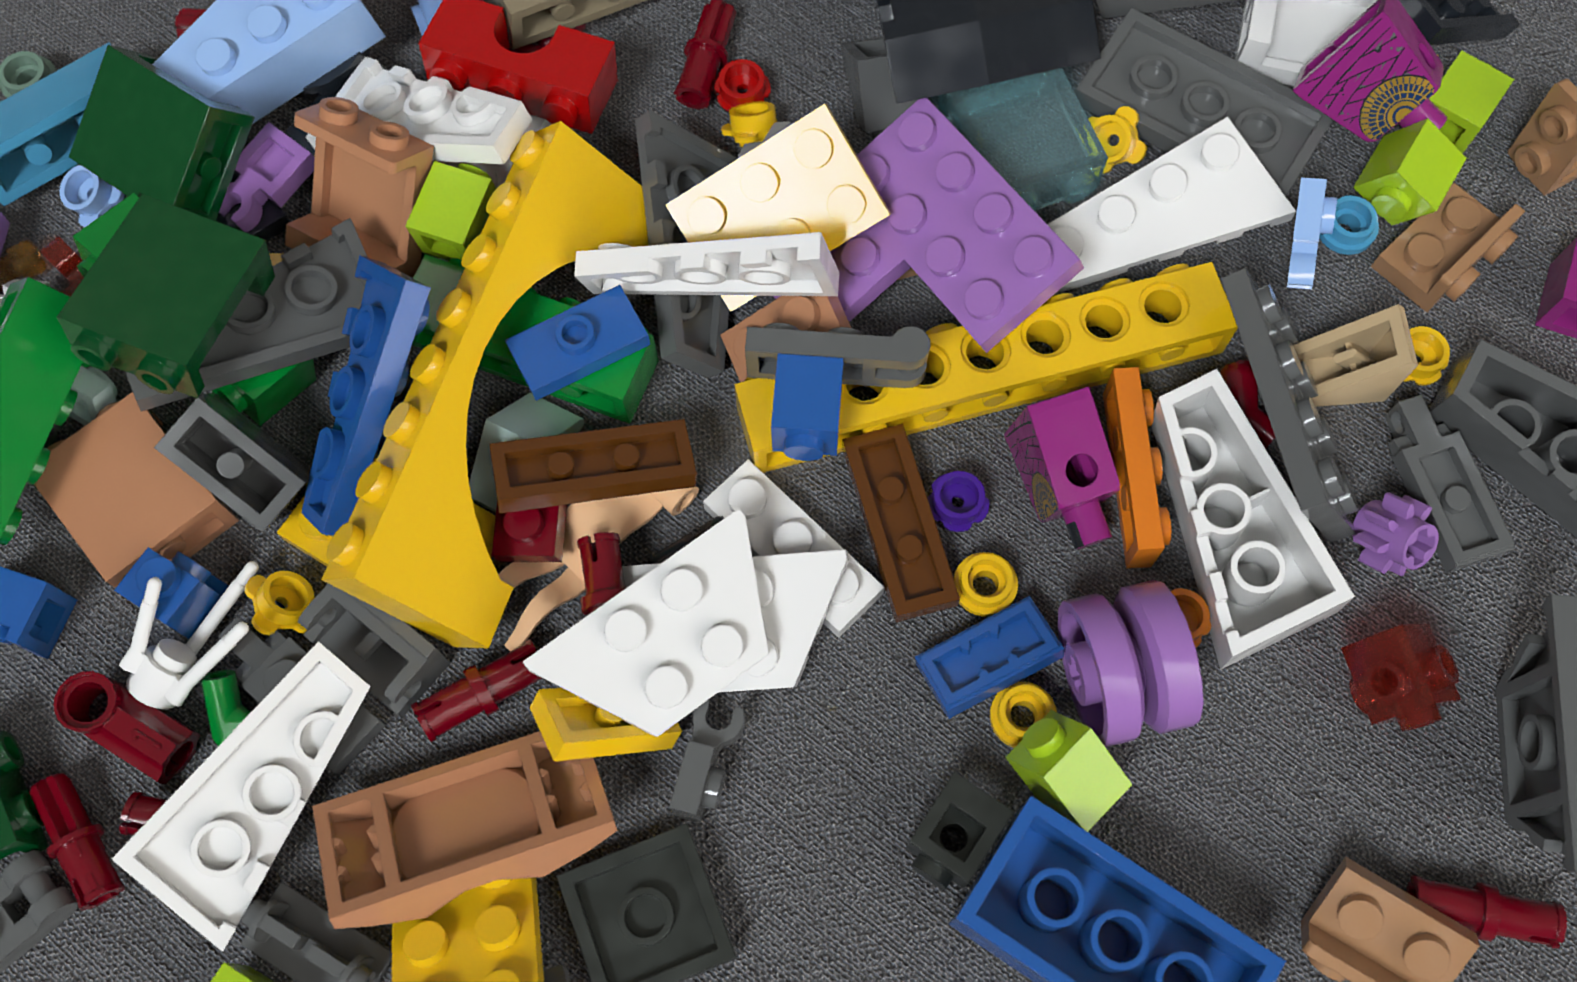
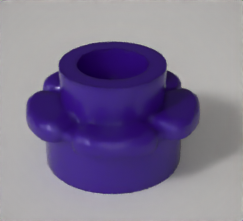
[927,471,989,532]

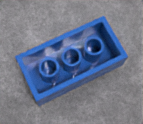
[949,796,1286,982]

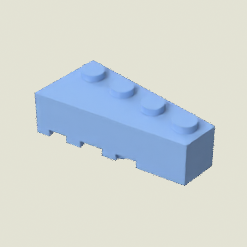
[152,0,386,124]

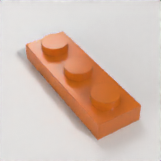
[1103,367,1171,569]

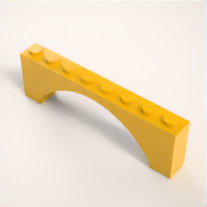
[321,121,649,648]

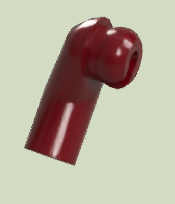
[1220,360,1275,449]

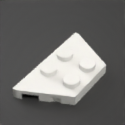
[523,508,769,737]
[623,549,849,692]

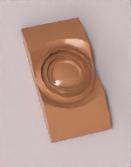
[312,731,617,929]

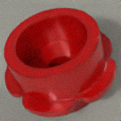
[714,59,771,112]

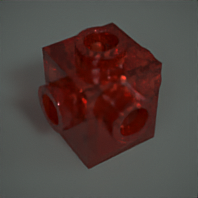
[1341,624,1461,732]

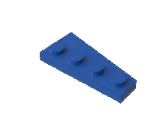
[301,255,431,536]

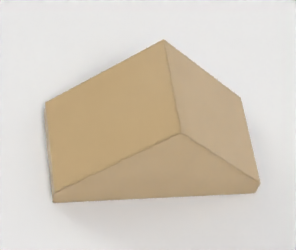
[1293,304,1418,407]

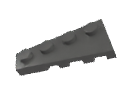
[635,110,738,378]
[126,218,367,412]

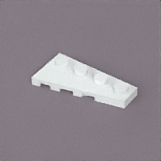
[306,57,533,164]

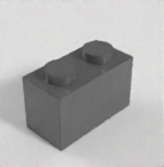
[154,392,311,532]

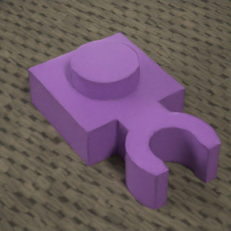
[219,122,315,233]

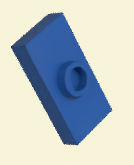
[505,285,651,401]
[915,596,1064,719]

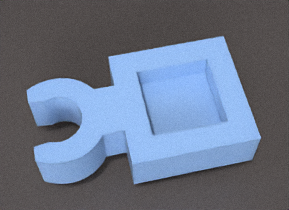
[1287,178,1337,290]

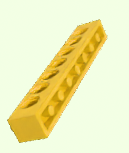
[734,262,1238,473]

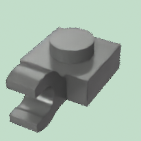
[669,700,745,824]

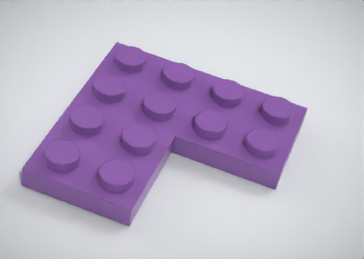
[773,98,1084,353]

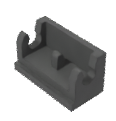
[298,584,451,718]

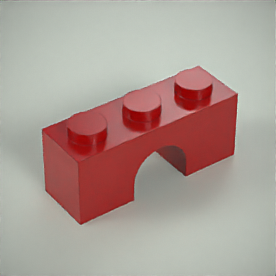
[418,0,618,134]

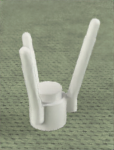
[119,561,259,710]

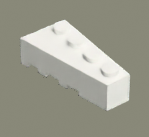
[1152,369,1355,670]

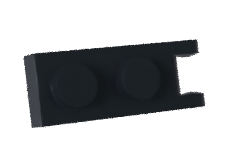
[1399,0,1520,45]

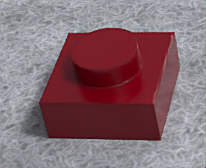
[492,502,567,562]

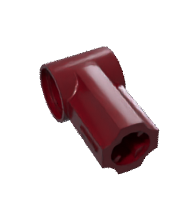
[53,671,201,784]

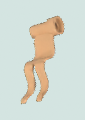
[498,485,699,651]

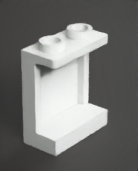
[1235,0,1377,86]

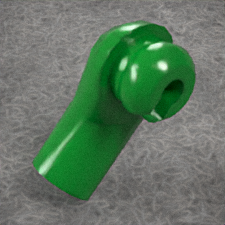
[201,670,251,746]

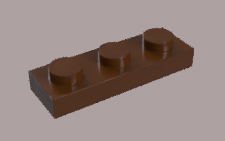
[489,419,697,514]
[842,423,960,623]

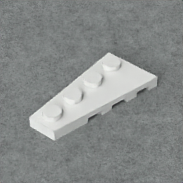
[1047,117,1296,295]
[574,232,839,296]
[112,641,370,952]

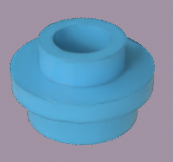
[1319,195,1379,255]

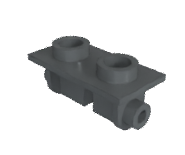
[241,882,392,982]

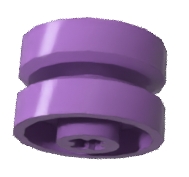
[1057,580,1203,747]

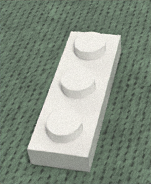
[703,459,884,638]

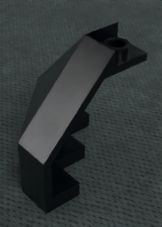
[876,0,1101,104]

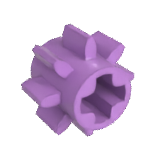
[1352,492,1439,576]

